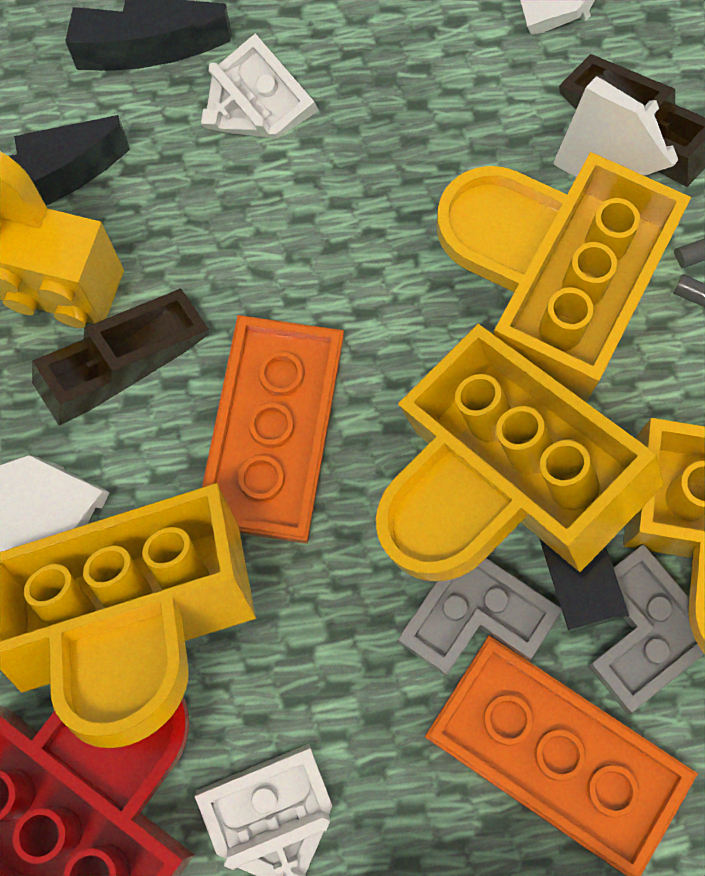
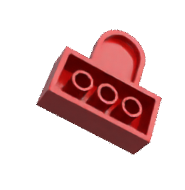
[0,697,194,876]

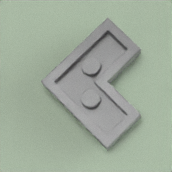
[588,544,704,714]
[397,558,562,676]

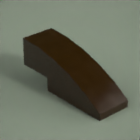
[559,54,705,187]
[32,288,209,426]

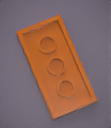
[202,315,344,544]
[424,635,698,876]

